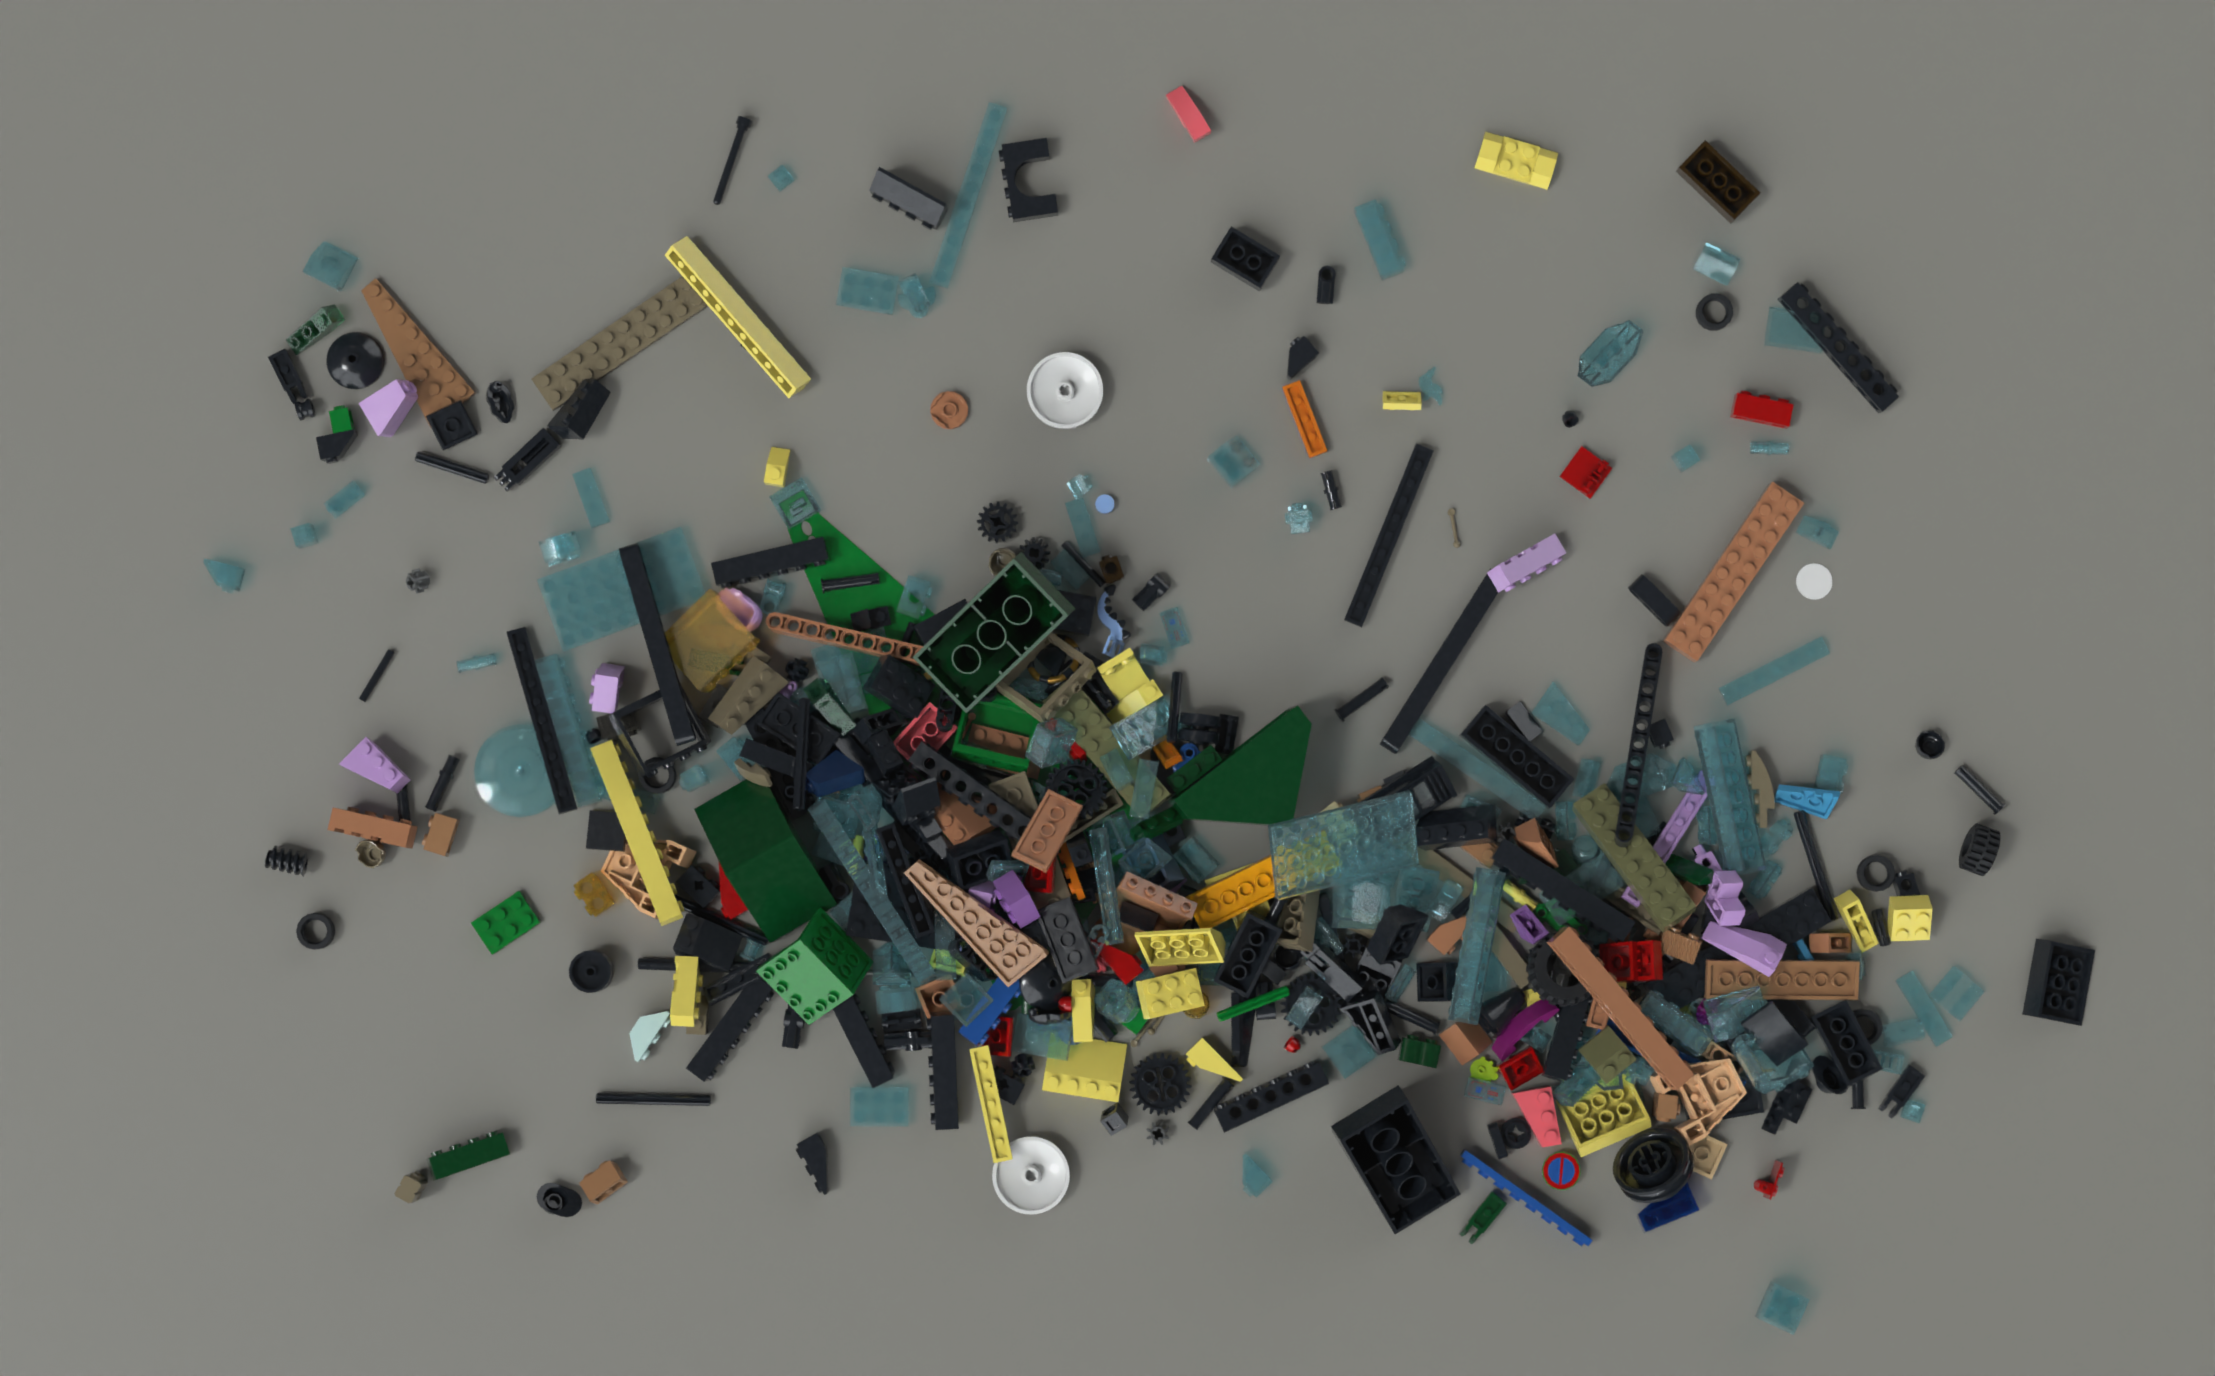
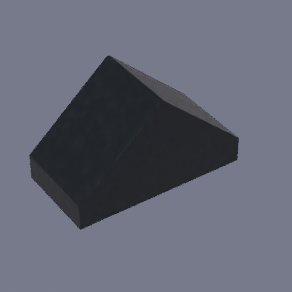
[1331,1085,1461,1234]

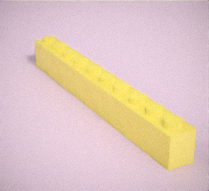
[665,236,811,398]
[590,740,685,926]

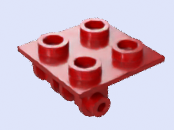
[1559,446,1613,499]
[1754,1160,1785,1200]

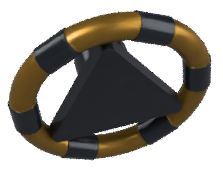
[1027,634,1080,684]

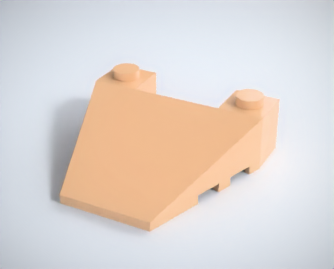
[601,839,697,920]
[1648,1058,1747,1146]

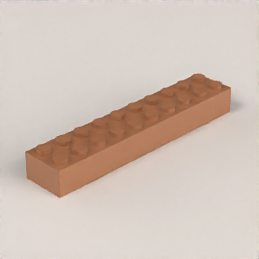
[1663,482,1804,663]

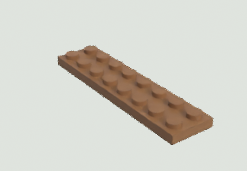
[1704,959,1860,1000]

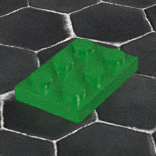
[471,891,541,955]

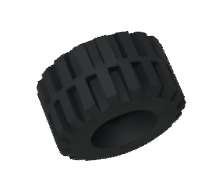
[1959,823,2001,876]

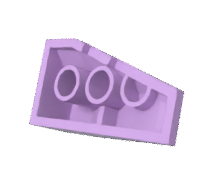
[1701,921,1787,977]

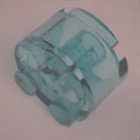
[538,531,582,566]
[1094,979,1140,1024]

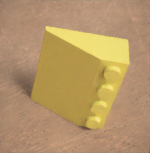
[1135,928,1226,967]
[1042,1032,1127,1102]
[1555,1070,1652,1157]

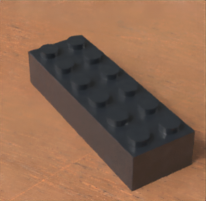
[1459,705,1574,809]

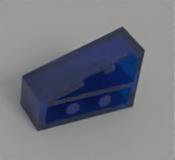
[1637,1182,1699,1234]

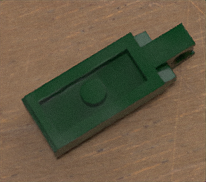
[1130,807,1183,842]

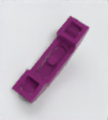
[1491,999,1559,1062]

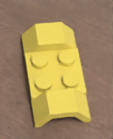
[1474,132,1558,190]

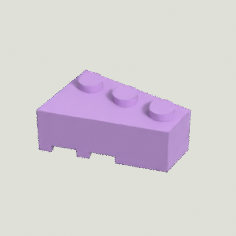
[339,737,411,794]

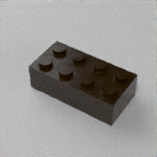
[1676,140,1761,224]

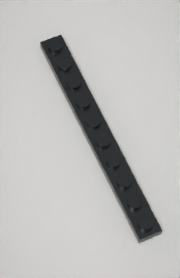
[1344,443,1434,628]
[506,627,578,815]

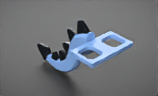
[1097,584,1131,658]

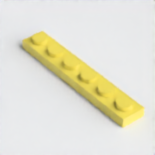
[969,1045,1013,1163]

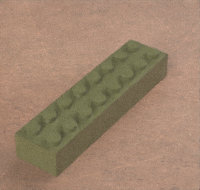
[1042,682,1172,820]
[1572,783,1696,933]

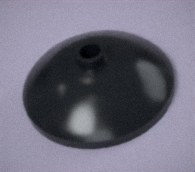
[326,332,384,389]
[1019,952,1072,1010]

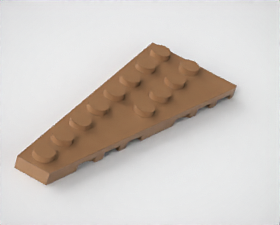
[361,278,476,429]
[904,859,1049,987]

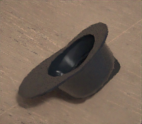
[1812,1055,1849,1094]
[536,1183,582,1217]

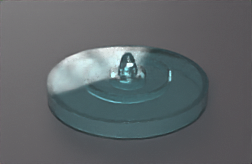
[474,725,568,817]

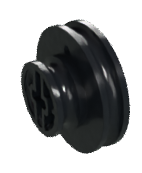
[1613,1128,1694,1203]

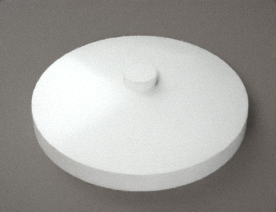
[1027,352,1103,429]
[992,1136,1070,1214]

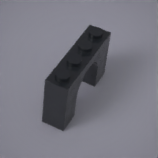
[999,138,1058,223]

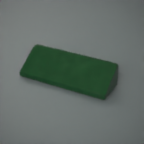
[1665,854,1714,886]

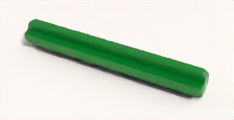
[1216,986,1290,1022]

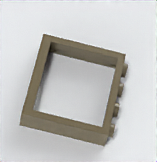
[996,632,1096,725]

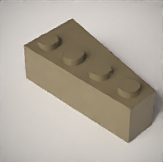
[708,656,789,735]
[1276,875,1321,952]

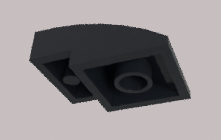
[1740,1000,1809,1066]

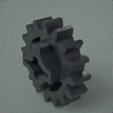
[977,501,1018,544]

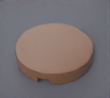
[930,391,968,429]

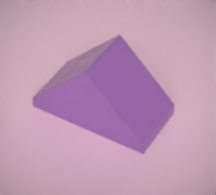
[1510,904,1549,945]

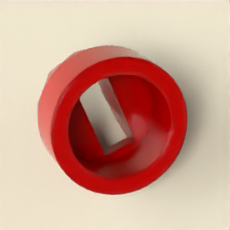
[1058,996,1072,1012]
[1284,1036,1301,1053]

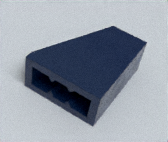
[806,750,865,797]

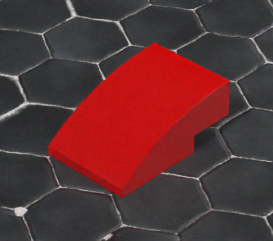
[1599,940,1663,983]

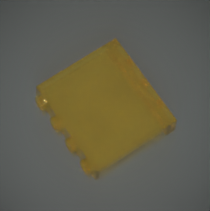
[665,589,760,693]

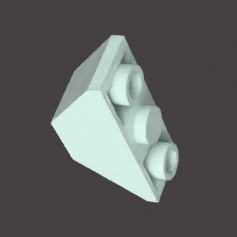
[629,1011,671,1062]

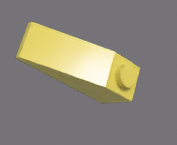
[1106,679,1163,727]
[1833,890,1879,953]
[1071,979,1095,1043]
[1186,1038,1243,1082]

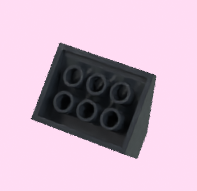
[2022,939,2095,1026]

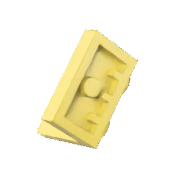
[1097,648,1149,701]

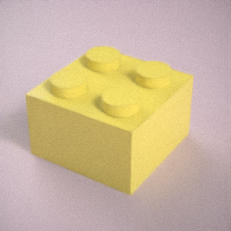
[1887,895,1933,941]

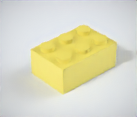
[1136,968,1205,1019]

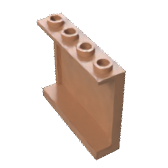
[1102,872,1198,932]

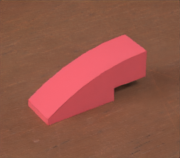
[1166,86,1211,143]

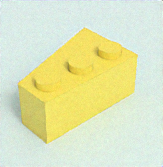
[670,956,703,1027]

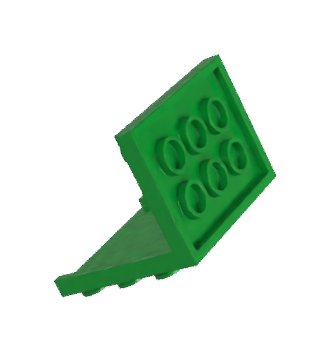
[756,908,874,1025]

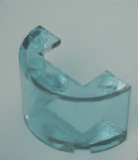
[1731,1033,1815,1094]

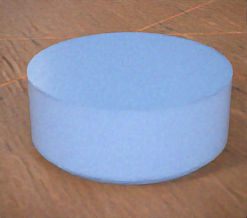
[1095,494,1114,514]

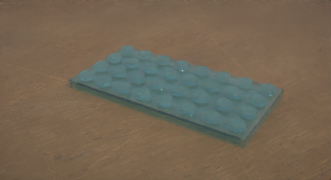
[537,526,708,652]
[1268,790,1419,900]

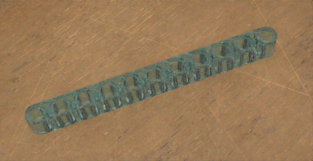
[807,798,937,986]

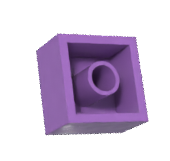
[993,870,1040,929]

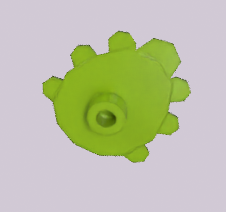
[1470,1056,1498,1084]

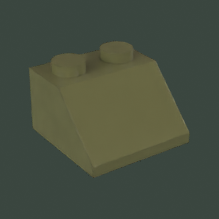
[1578,1026,1637,1084]

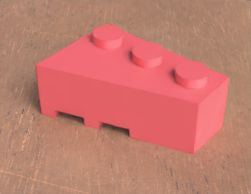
[1511,1086,1562,1147]

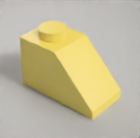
[764,447,790,488]

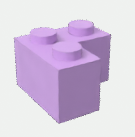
[589,663,625,714]
[1704,870,1746,926]

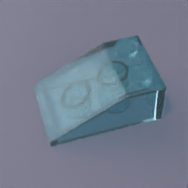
[1703,986,1765,1043]

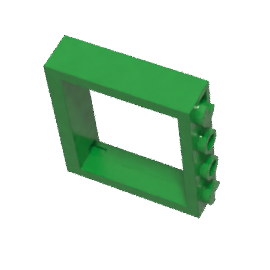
[952,692,1043,774]

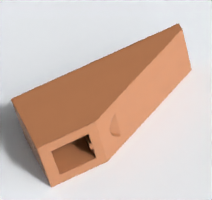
[1426,910,1483,955]

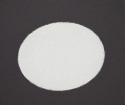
[1796,563,1832,600]

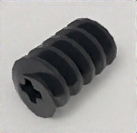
[265,845,308,877]

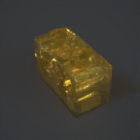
[573,872,616,917]

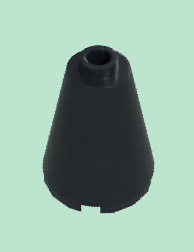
[1471,988,1526,1038]

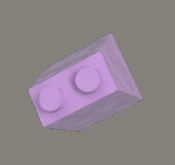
[359,379,418,437]

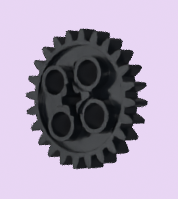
[1045,759,1108,821]
[1280,973,1342,1036]
[1129,1053,1192,1116]

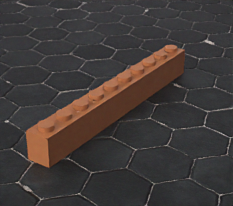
[1547,927,1694,1090]

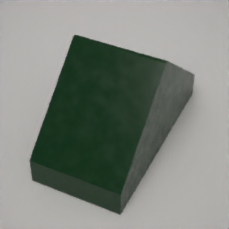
[912,552,1075,713]
[1168,705,1312,827]
[694,779,839,943]

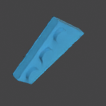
[1774,784,1840,819]

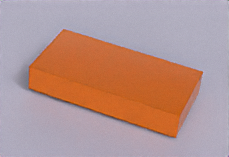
[1149,735,1183,769]

